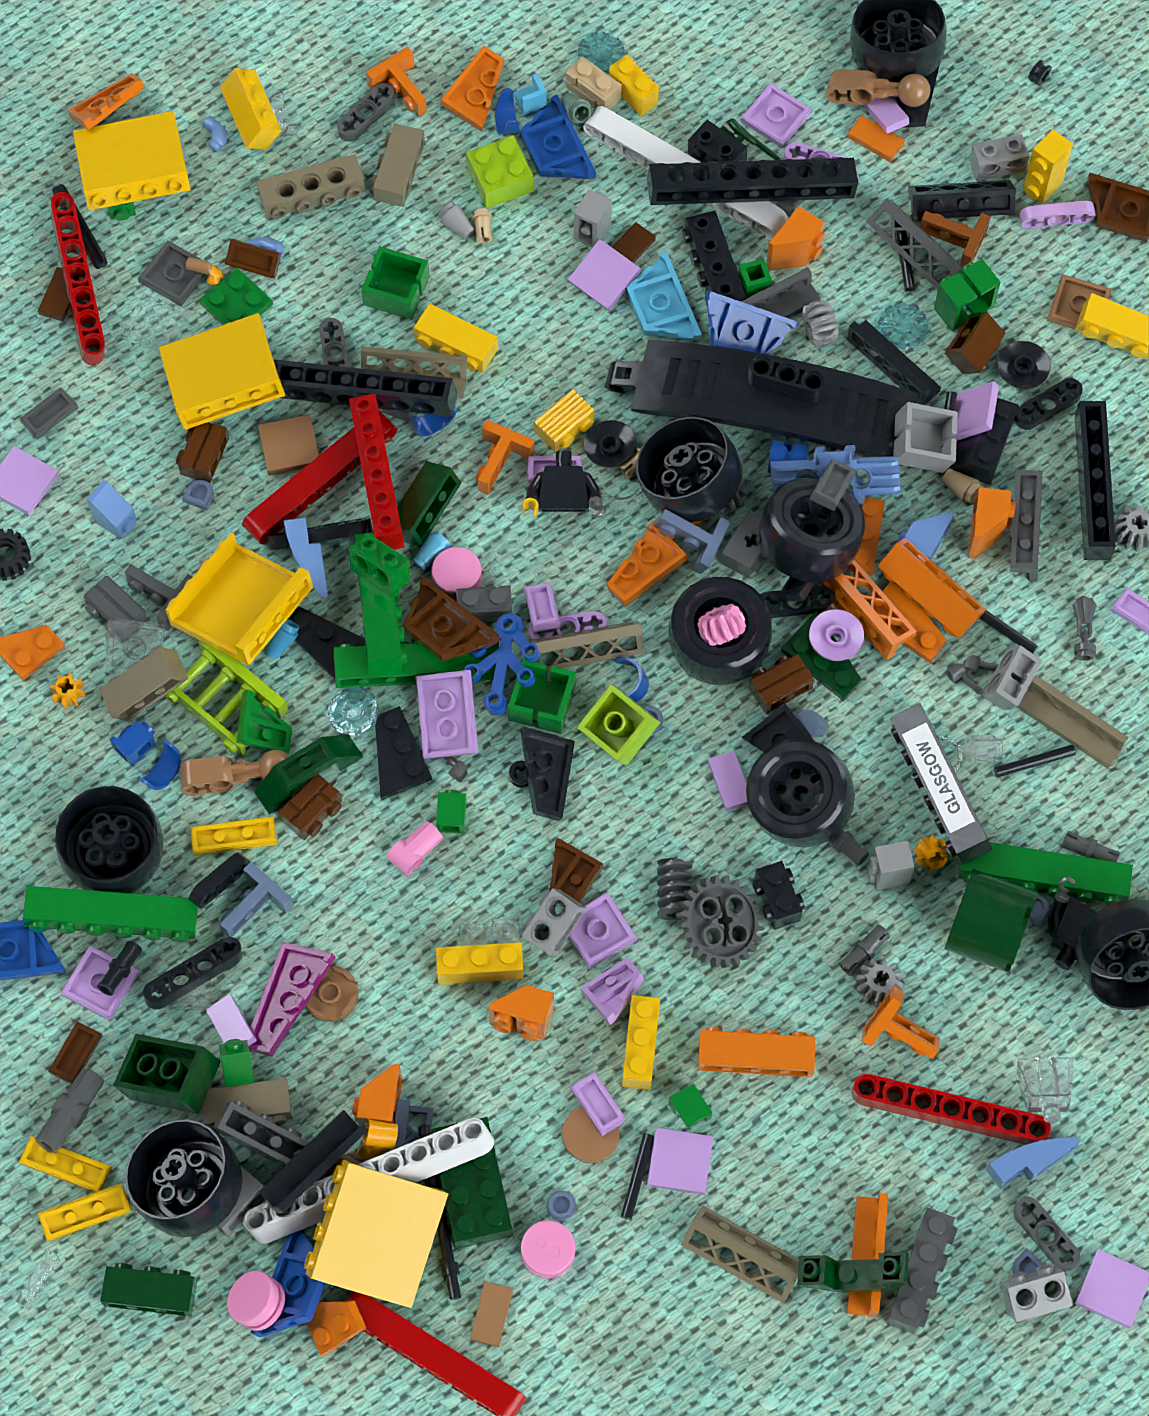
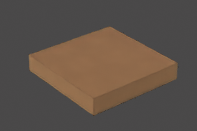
[1047,274,1112,329]
[258,414,319,475]

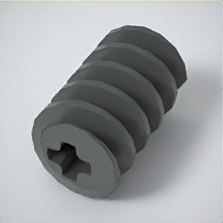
[657,858,693,920]

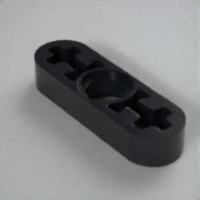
[1015,378,1083,430]
[761,586,835,618]
[188,852,250,909]

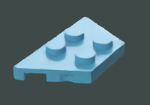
[626,251,702,341]

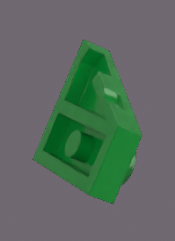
[236,690,292,755]

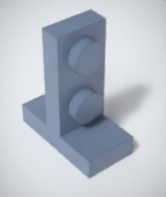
[653,509,730,574]
[220,862,294,937]

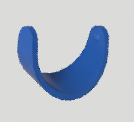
[495,88,519,135]
[409,406,457,437]
[615,657,649,702]
[137,740,181,790]

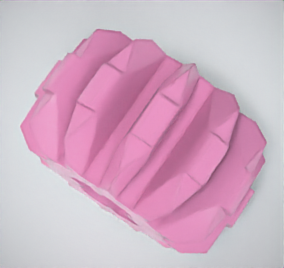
[698,604,746,646]

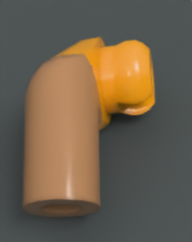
[186,257,223,286]

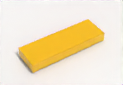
[190,816,277,856]
[19,1136,111,1192]
[38,1183,132,1241]

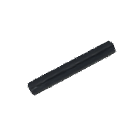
[52,184,108,269]

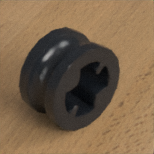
[1028,60,1052,86]
[509,760,529,788]

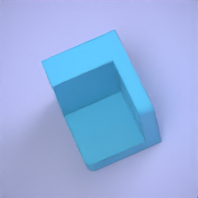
[514,73,547,117]

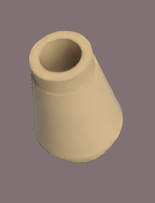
[942,468,983,504]

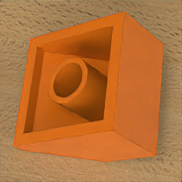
[766,206,825,271]
[968,487,1015,559]
[353,1064,403,1125]

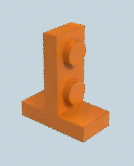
[366,46,427,117]
[476,419,535,495]
[862,986,940,1059]

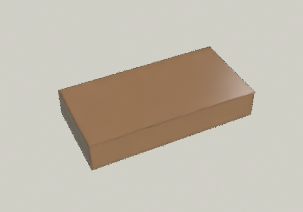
[470,1281,513,1348]

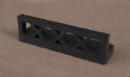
[908,180,1016,220]
[847,320,941,405]
[257,1110,368,1214]

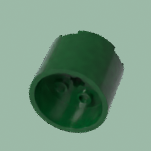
[944,869,1038,973]

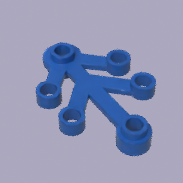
[464,613,540,716]

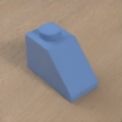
[87,480,136,538]
[897,512,954,560]

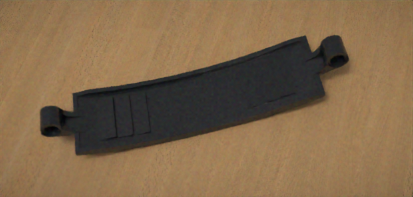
[604,340,918,466]

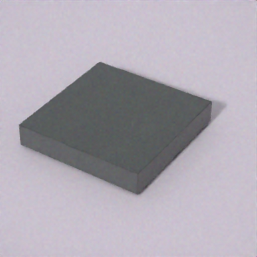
[138,240,206,306]

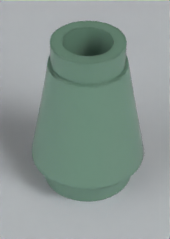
[561,93,591,123]

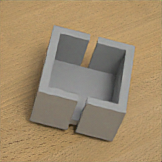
[893,402,958,473]

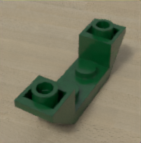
[254,734,363,815]
[797,1252,909,1293]

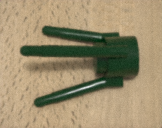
[721,118,780,160]

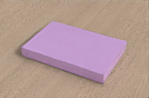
[416,670,478,759]

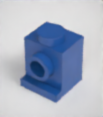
[109,721,156,766]

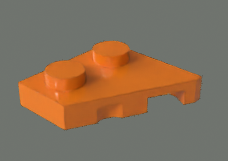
[0,625,65,681]
[306,1300,366,1356]

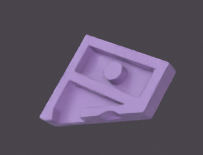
[580,958,644,1025]

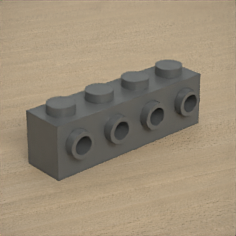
[212,1100,326,1182]
[887,1207,958,1335]

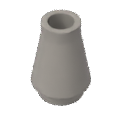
[438,202,475,240]

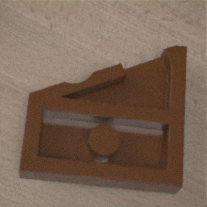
[549,838,604,907]

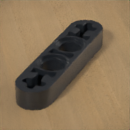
[267,517,373,550]
[143,937,242,1009]

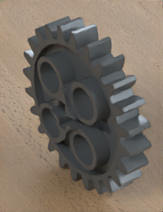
[675,875,765,968]

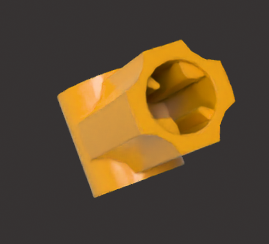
[357,1119,398,1162]

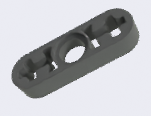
[337,83,395,142]
[319,318,349,367]
[1013,1197,1080,1272]

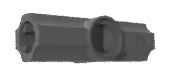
[35,1068,104,1154]

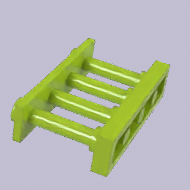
[165,641,288,757]

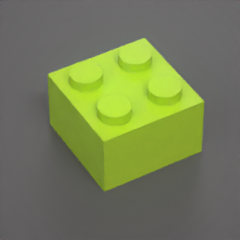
[466,135,534,209]
[577,684,661,766]

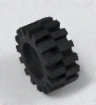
[0,528,31,581]

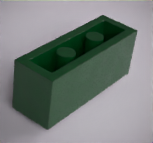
[397,461,462,547]
[100,1263,197,1317]

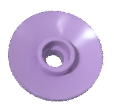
[809,610,864,661]

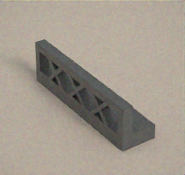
[866,198,963,289]
[742,267,821,318]
[1010,470,1043,582]

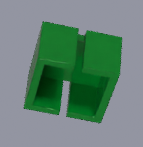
[361,246,430,320]
[934,259,1001,332]
[508,659,576,734]

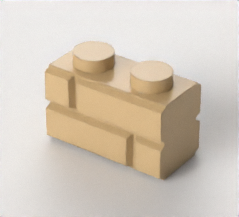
[566,57,622,110]

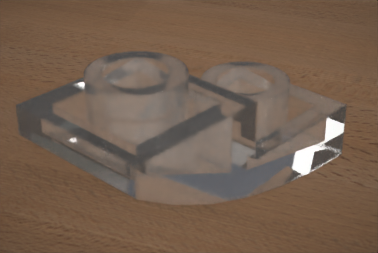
[459,918,521,946]

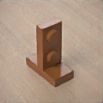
[920,211,991,267]

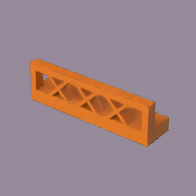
[819,559,917,660]
[847,1193,888,1318]

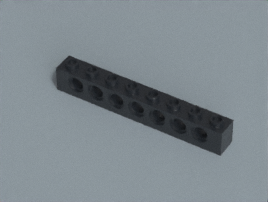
[647,157,858,205]
[273,359,458,417]

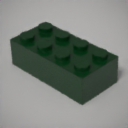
[430,1117,513,1249]

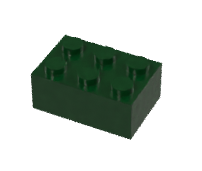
[113,1034,221,1114]

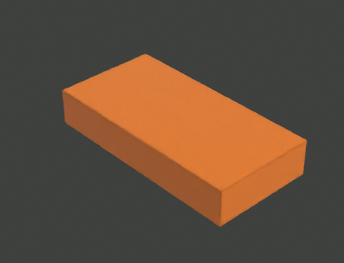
[847,115,905,162]

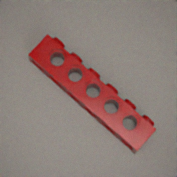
[349,394,405,550]

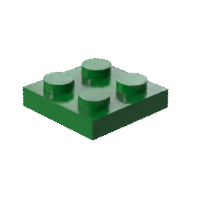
[199,267,273,325]

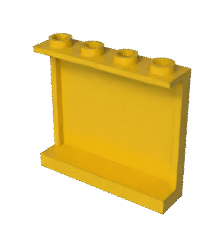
[73,111,191,211]
[159,313,285,430]
[165,532,313,666]
[304,1159,448,1308]

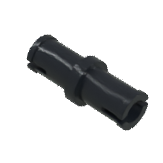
[97,941,142,996]

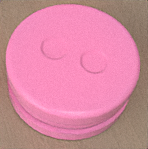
[431,547,482,601]
[521,1220,575,1279]
[227,1271,285,1331]

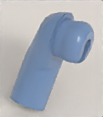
[203,116,227,151]
[248,237,285,258]

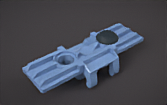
[770,445,901,504]

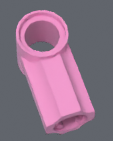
[386,821,443,877]

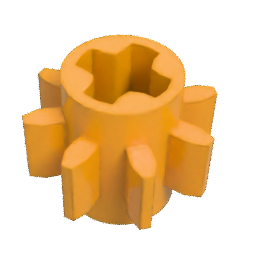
[50,673,85,709]
[913,834,951,872]

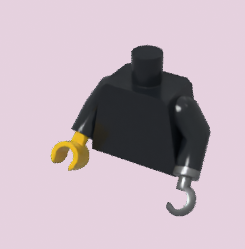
[521,451,606,517]
[1048,877,1118,970]

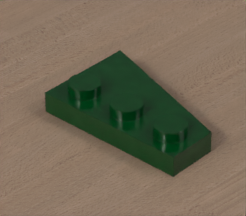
[781,610,862,702]

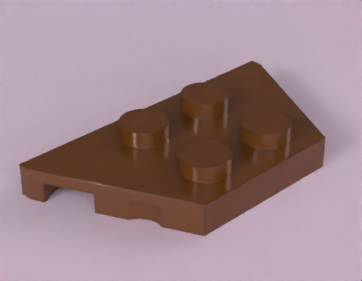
[1087,173,1149,242]
[403,577,500,661]

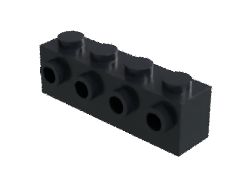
[682,210,746,306]

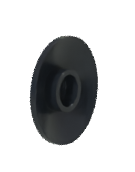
[998,341,1051,389]
[584,420,637,468]

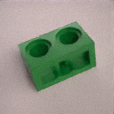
[349,533,409,597]

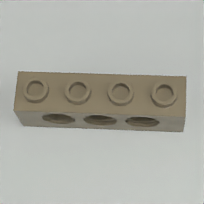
[256,154,366,219]

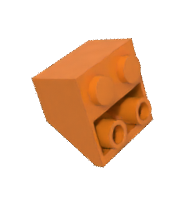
[488,985,554,1042]

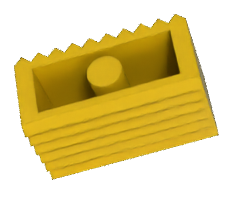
[608,55,659,116]
[533,389,594,452]

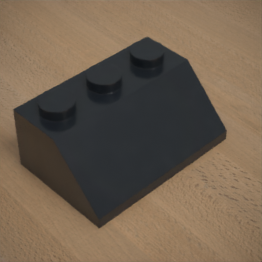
[946,398,1019,485]

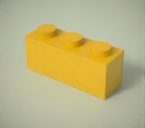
[220,68,282,150]
[1023,129,1073,204]
[1075,293,1149,359]
[414,303,499,373]
[436,942,524,984]
[622,995,660,1090]

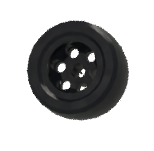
[850,0,947,83]
[636,417,742,523]
[759,478,865,582]
[669,577,772,685]
[746,738,855,848]
[55,786,163,893]
[1075,899,1149,1010]
[125,1119,243,1237]

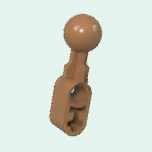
[825,69,930,107]
[180,750,289,796]

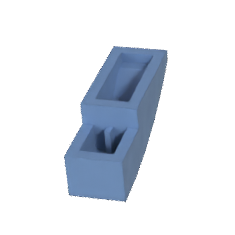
[284,518,328,598]
[986,1137,1080,1189]

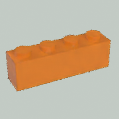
[878,538,987,638]
[698,1027,815,1077]

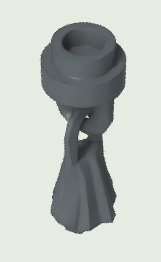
[1072,596,1097,661]

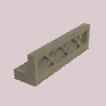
[361,346,467,398]
[530,620,644,671]
[1017,676,1129,769]
[681,1206,799,1303]

